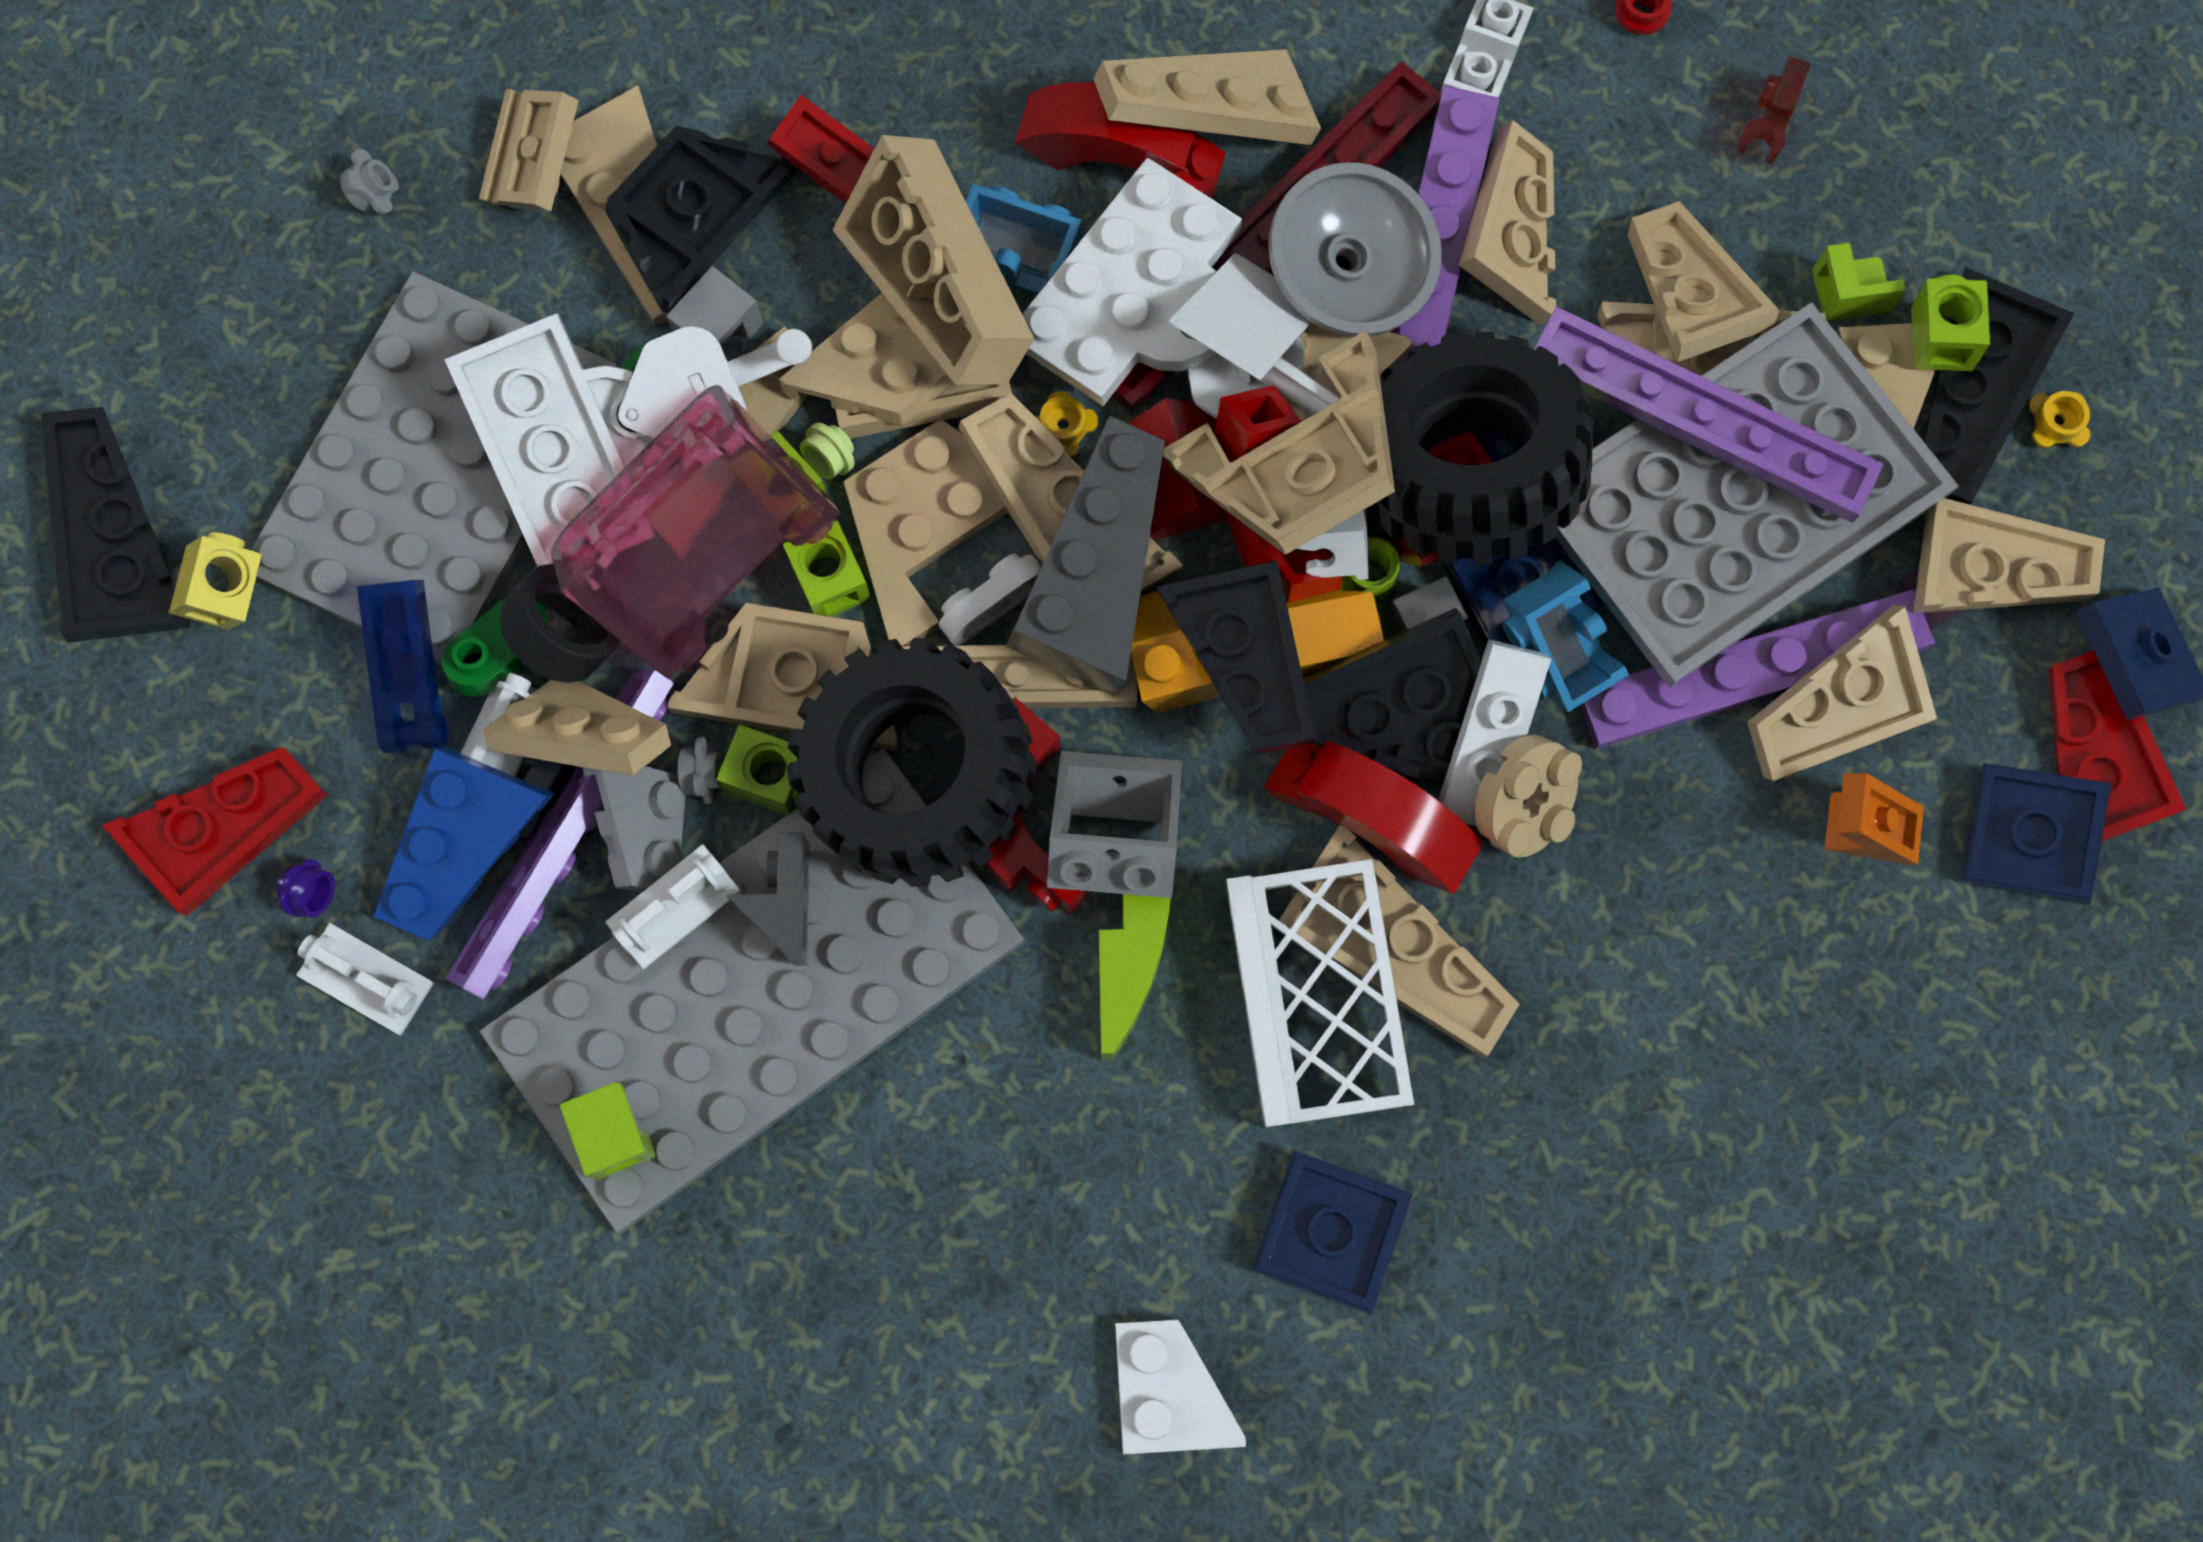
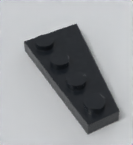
[1923,267,2074,505]
[41,407,191,643]

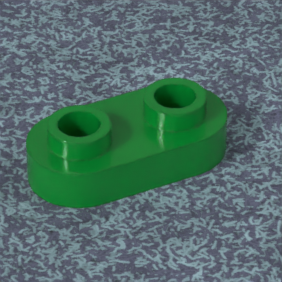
[441,598,551,697]

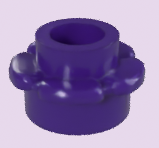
[277,859,335,918]

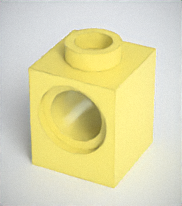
[169,532,262,630]

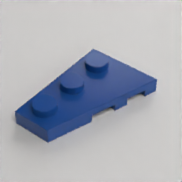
[373,746,554,941]

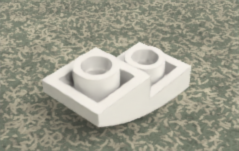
[1440,0,1534,97]

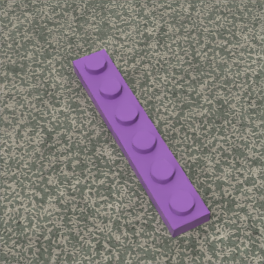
[1390,85,1500,360]
[1534,306,1884,523]
[1580,589,1935,750]
[446,668,674,1000]

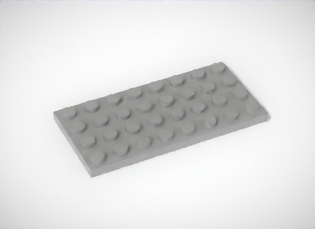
[479,748,1025,1234]

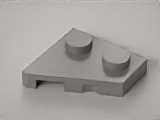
[582,766,686,893]

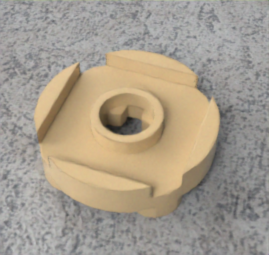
[1475,735,1582,858]

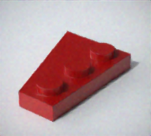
[2048,650,2187,842]
[102,746,328,917]

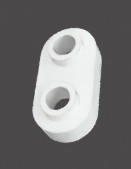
[939,553,1042,646]

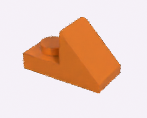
[1825,773,1924,865]

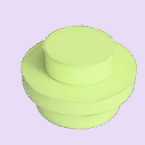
[800,423,855,479]

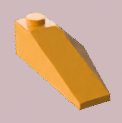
[1131,590,1385,713]

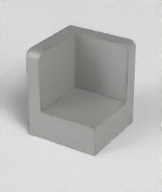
[666,266,763,346]

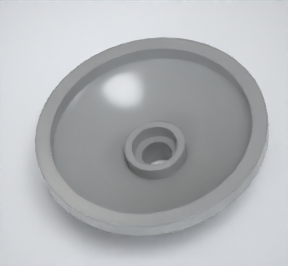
[1268,162,1442,337]

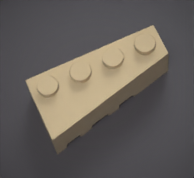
[833,135,1034,385]

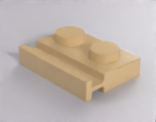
[479,89,579,212]

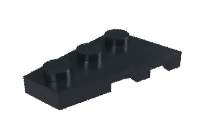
[1157,561,1316,755]

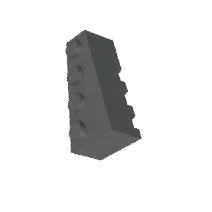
[1006,416,1165,696]

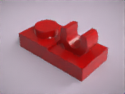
[767,95,875,204]

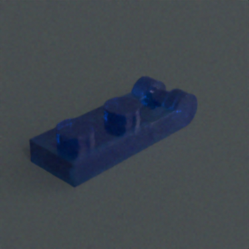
[357,580,448,753]

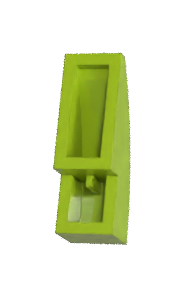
[1099,894,1171,1061]

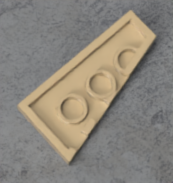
[560,85,699,327]
[958,393,1184,594]

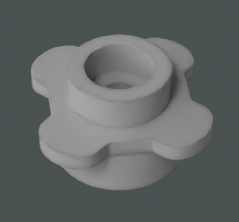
[340,149,399,214]
[678,737,724,804]

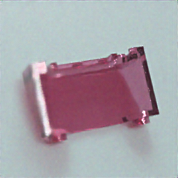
[551,385,840,679]

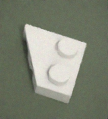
[1115,1320,1246,1454]

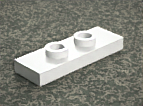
[1438,639,1551,826]

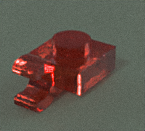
[1737,56,1811,165]

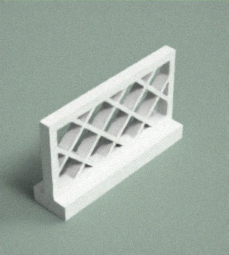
[1226,859,1414,1128]

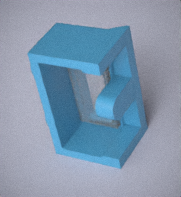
[966,183,1082,296]
[1502,560,1629,712]

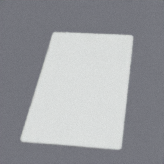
[1169,253,1311,379]

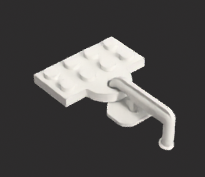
[1022,157,1341,419]
[444,313,812,570]

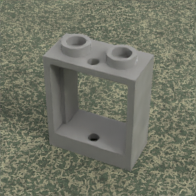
[1047,751,1182,898]

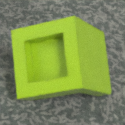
[1812,243,1907,321]
[559,1082,656,1181]

